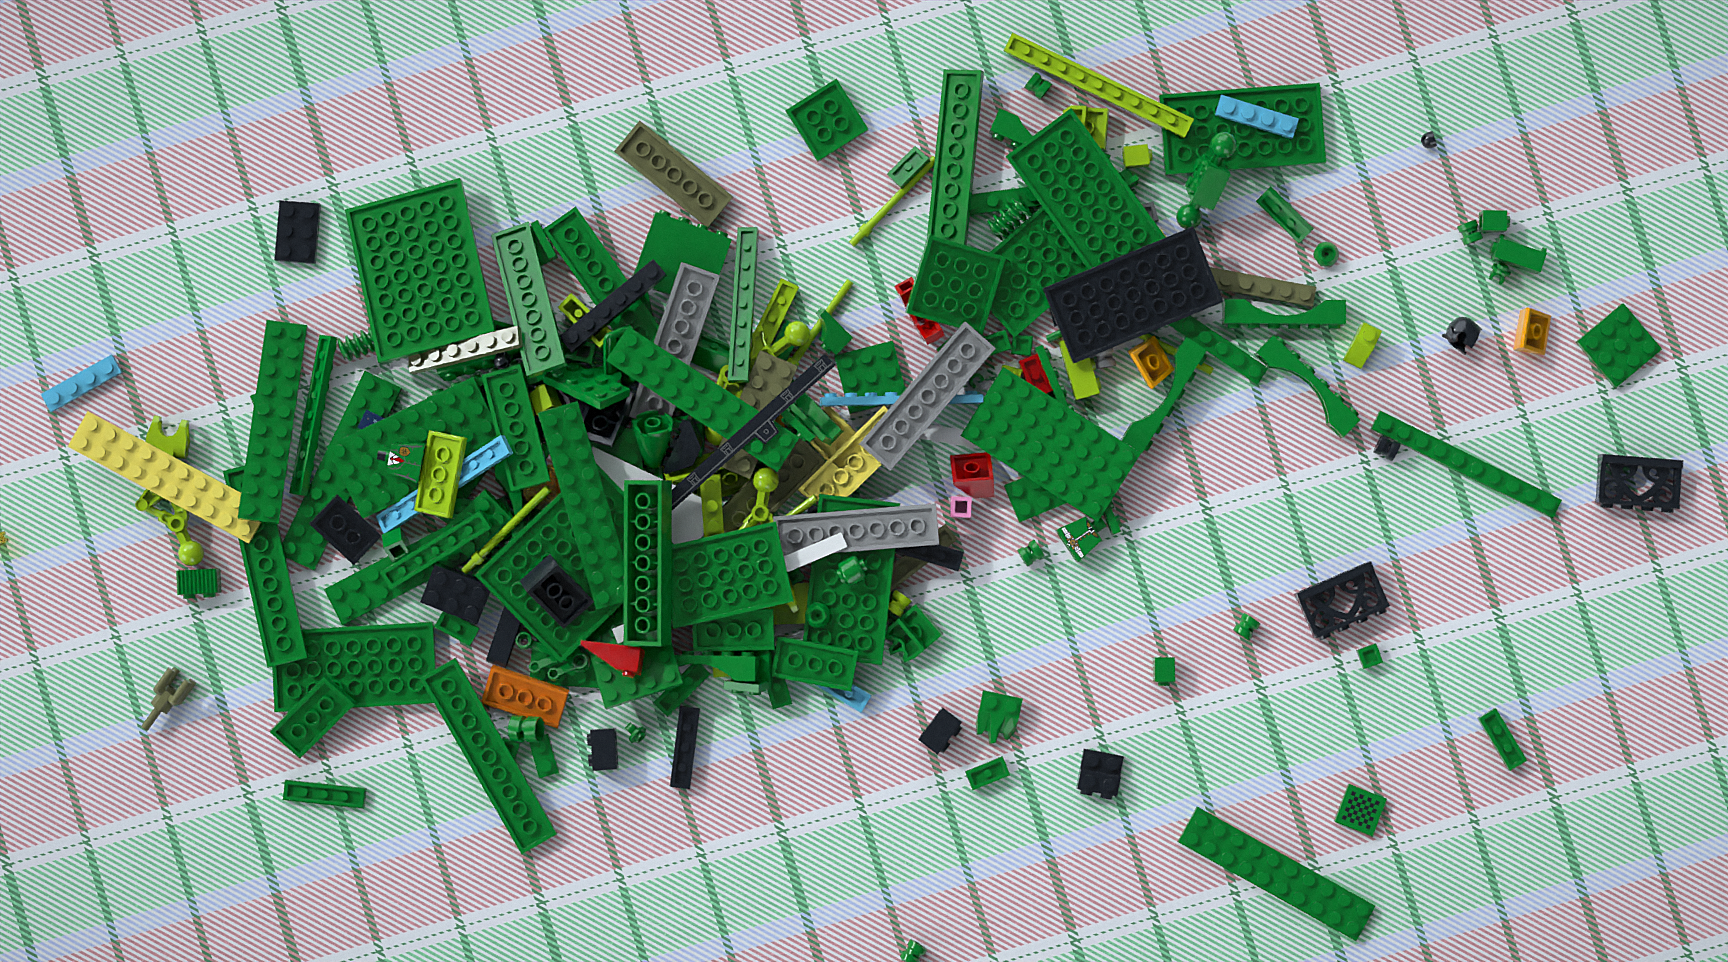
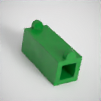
[1489,233,1547,274]

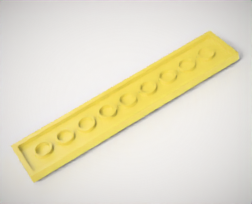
[67,411,261,544]

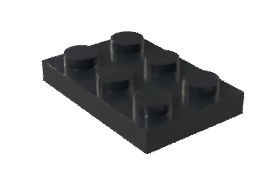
[274,200,321,264]
[309,494,382,565]

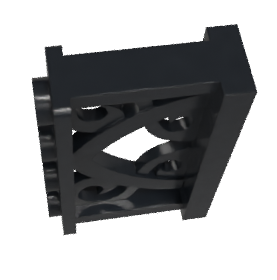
[1595,454,1684,513]
[1294,561,1390,640]

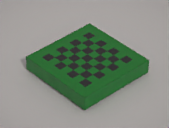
[1334,784,1387,837]

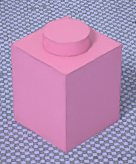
[950,496,972,518]

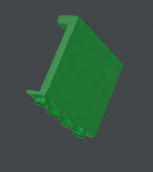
[632,210,732,296]

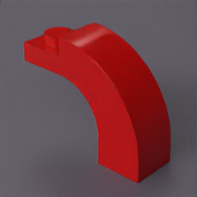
[894,277,945,345]

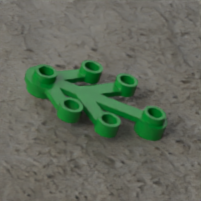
[515,632,591,681]

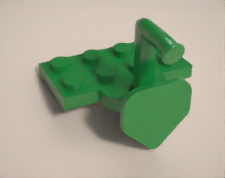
[544,324,636,409]

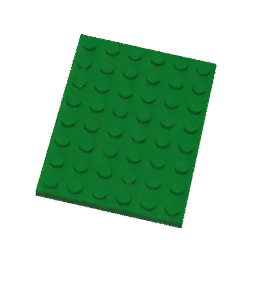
[345,178,496,364]
[475,463,674,663]

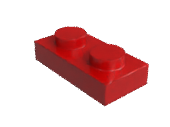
[1018,354,1053,394]

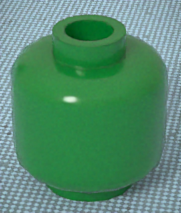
[836,556,868,586]

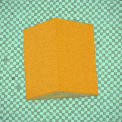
[1513,308,1551,355]
[1127,336,1174,389]

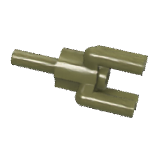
[141,667,196,731]

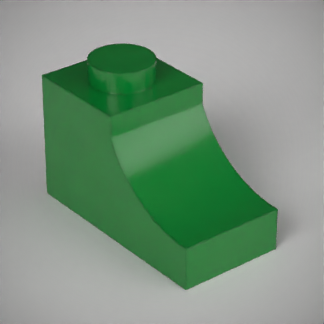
[816,308,853,355]

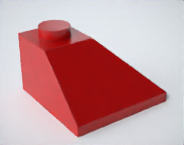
[950,452,994,499]

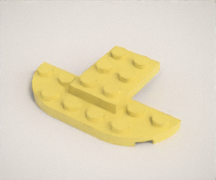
[798,405,889,500]

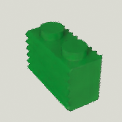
[176,568,222,599]

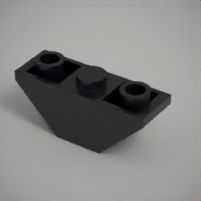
[662,415,703,474]

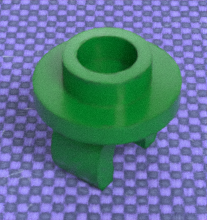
[1489,262,1511,285]
[625,722,646,743]

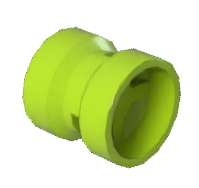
[889,590,912,617]

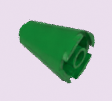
[632,410,673,469]

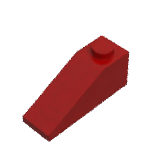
[581,640,645,678]

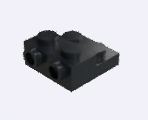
[1076,748,1124,800]

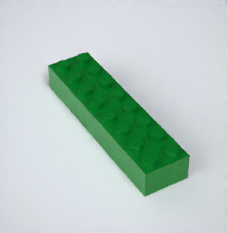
[623,480,672,646]

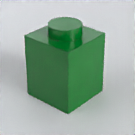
[1479,210,1510,233]
[382,527,411,563]
[1153,657,1175,686]

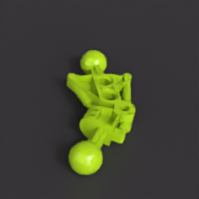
[705,321,810,446]

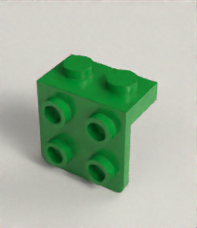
[724,650,771,695]

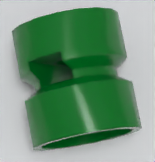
[508,715,545,743]

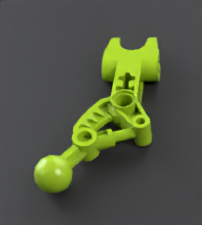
[135,415,204,566]
[738,468,799,612]

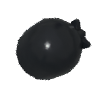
[1442,317,1482,355]

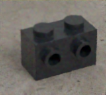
[918,707,963,755]
[587,728,619,771]

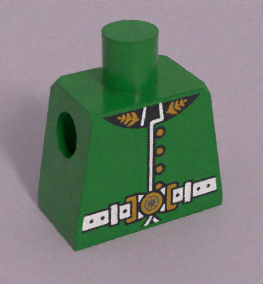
[1055,516,1107,562]

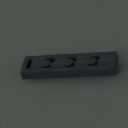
[670,706,700,789]

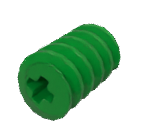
[987,198,1032,241]
[337,327,376,361]

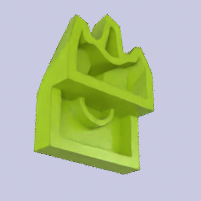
[1062,105,1109,150]

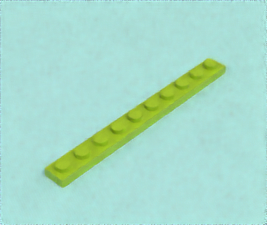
[1003,32,1194,138]
[700,474,732,678]

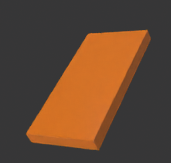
[481,665,570,729]

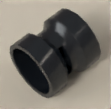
[1373,434,1401,461]

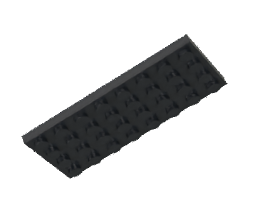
[1042,226,1224,364]

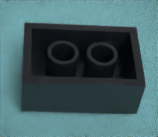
[420,562,491,624]

